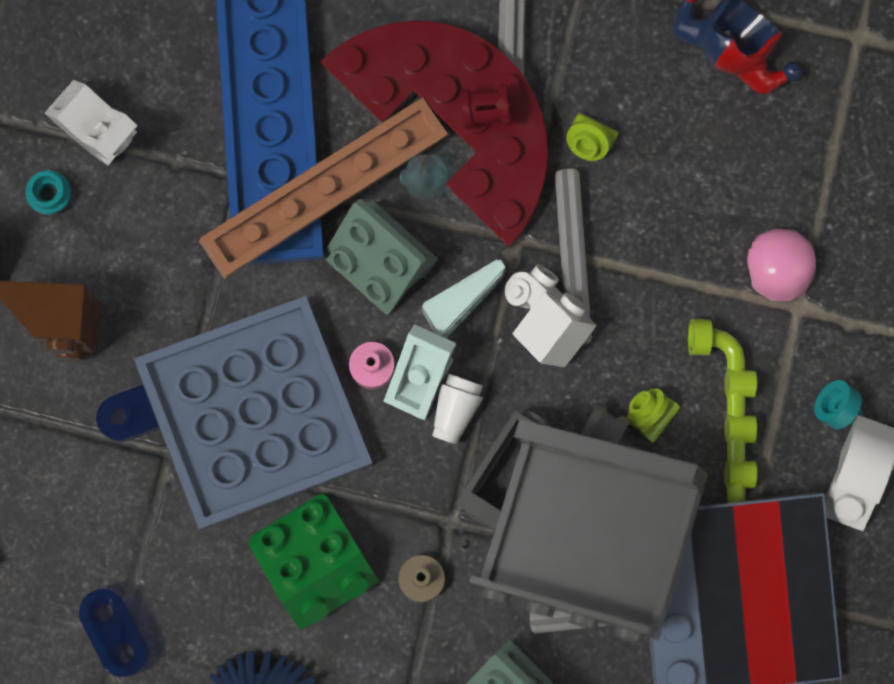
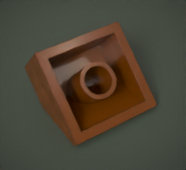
[0,281,100,362]

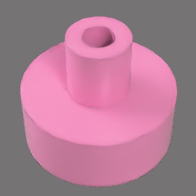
[349,342,395,390]

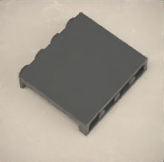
[469,419,707,644]

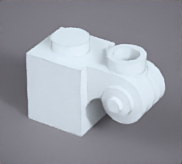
[505,264,597,368]

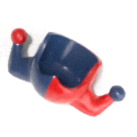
[673,0,802,95]

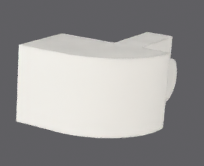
[45,80,138,165]
[825,415,894,531]

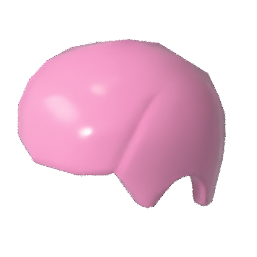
[747,228,816,302]

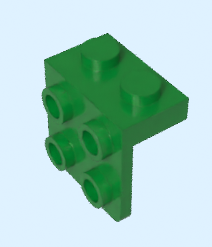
[248,494,379,630]

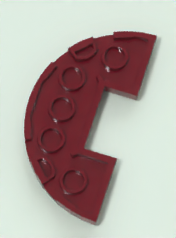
[320,21,549,248]

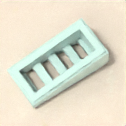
[422,259,505,338]

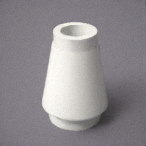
[432,374,483,445]

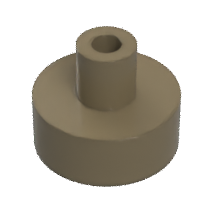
[398,555,445,603]

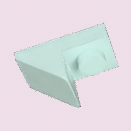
[383,324,456,421]

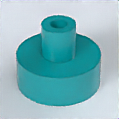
[814,380,863,429]

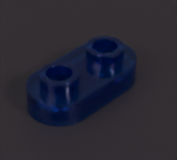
[96,384,160,442]
[79,589,149,678]

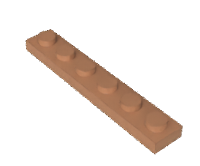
[199,98,448,279]

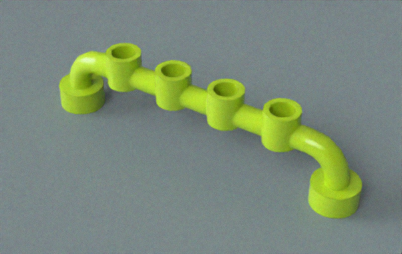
[688,319,757,502]

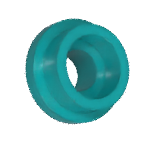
[25,170,71,215]

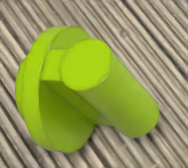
[566,112,619,161]
[627,389,680,444]

